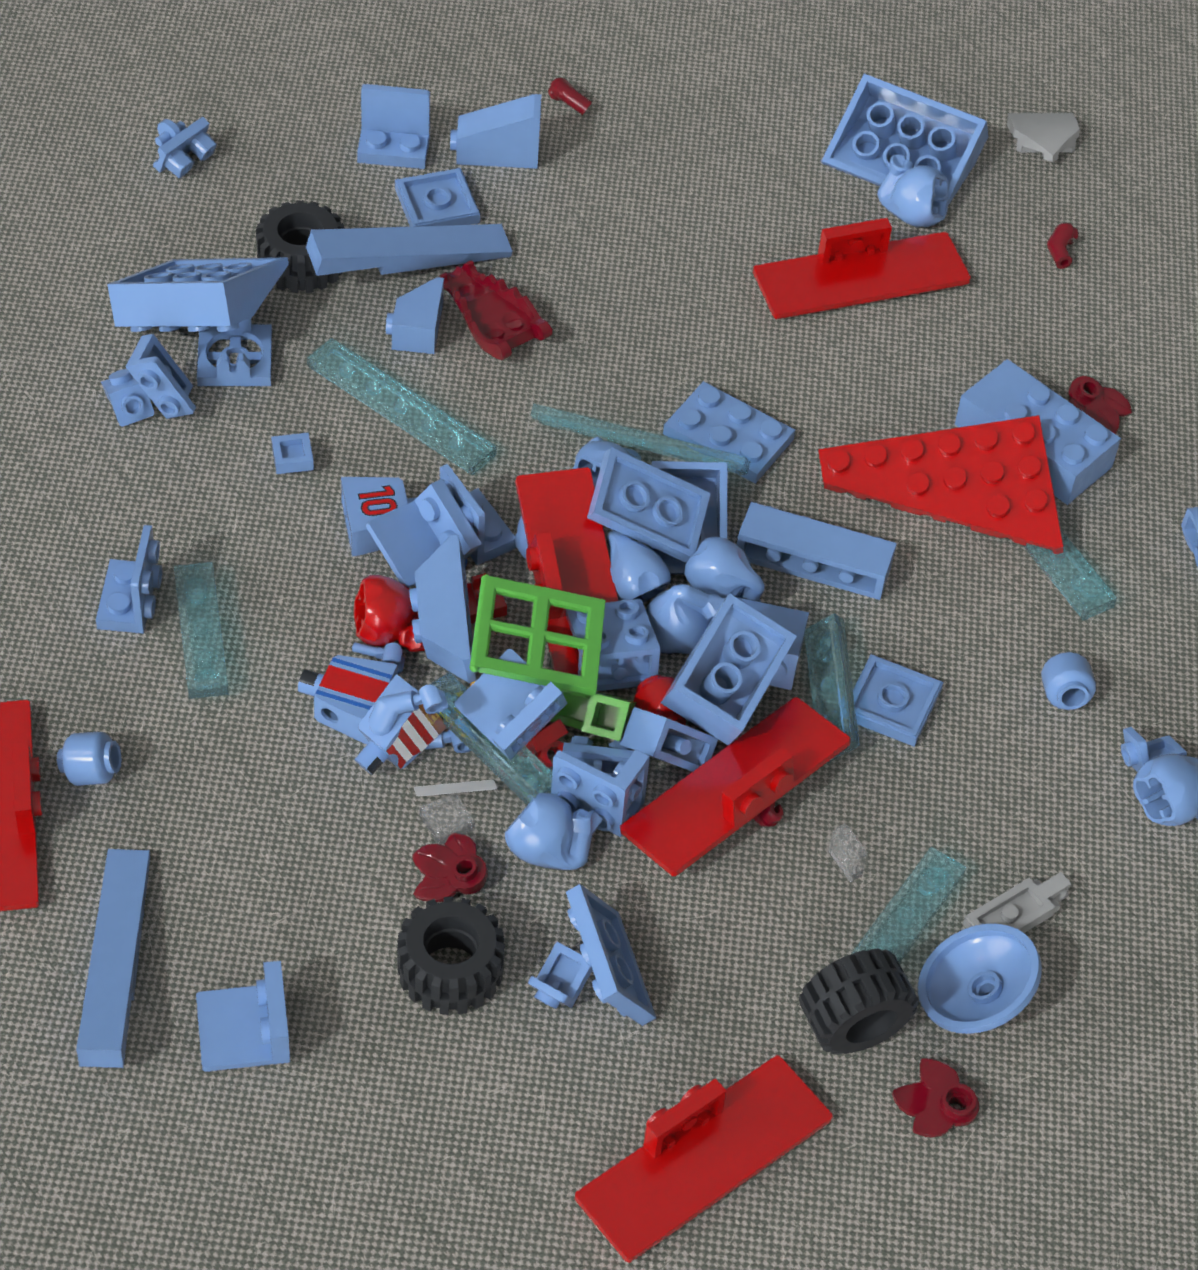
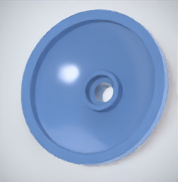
[918,924,1042,1034]

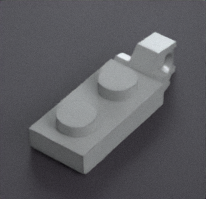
[963,872,1071,933]

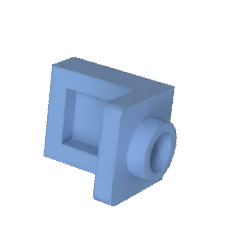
[101,369,154,427]
[1121,727,1187,772]
[528,942,593,1009]

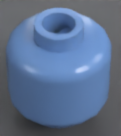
[1041,652,1096,710]
[57,732,121,786]

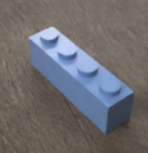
[737,502,897,600]

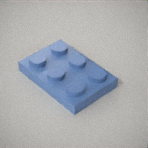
[663,381,795,484]
[587,447,711,563]
[566,884,656,1026]

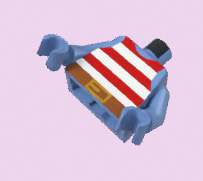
[354,674,475,775]

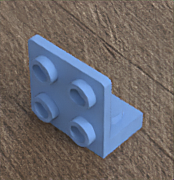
[357,84,430,169]
[440,464,516,565]
[366,479,482,588]
[96,525,162,634]
[566,599,661,691]
[454,649,567,760]
[551,749,650,837]
[196,961,290,1072]

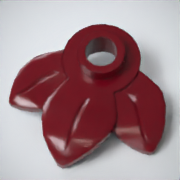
[1068,376,1132,434]
[412,833,488,902]
[892,1058,979,1138]

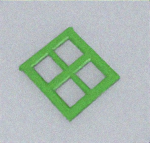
[469,574,606,696]

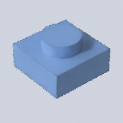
[271,433,314,474]

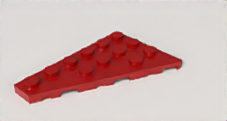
[818,415,1063,554]

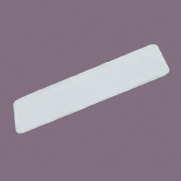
[414,780,497,796]

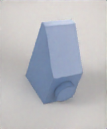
[386,277,444,354]
[620,707,718,772]

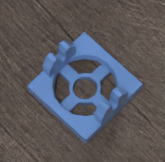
[197,318,272,386]

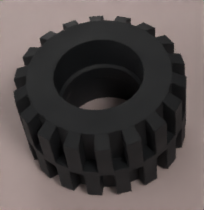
[256,200,345,293]
[397,897,505,1015]
[799,949,919,1054]

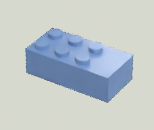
[954,359,1121,505]

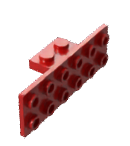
[753,218,971,319]
[515,467,618,675]
[620,697,850,877]
[0,700,43,911]
[574,1055,833,1263]

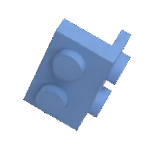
[126,334,196,419]

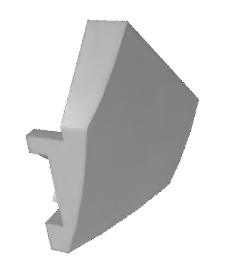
[1007,113,1080,162]

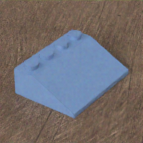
[821,74,988,206]
[107,257,289,332]

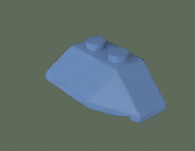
[409,534,477,683]

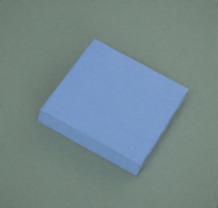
[395,168,480,227]
[841,654,943,747]

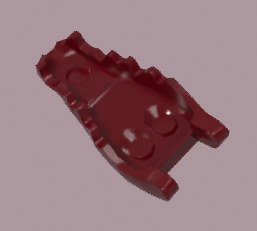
[440,260,553,360]

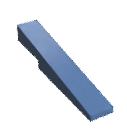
[306,224,513,276]
[76,849,150,1068]

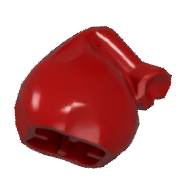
[353,575,425,652]

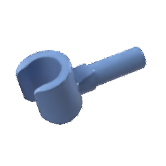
[352,642,405,674]

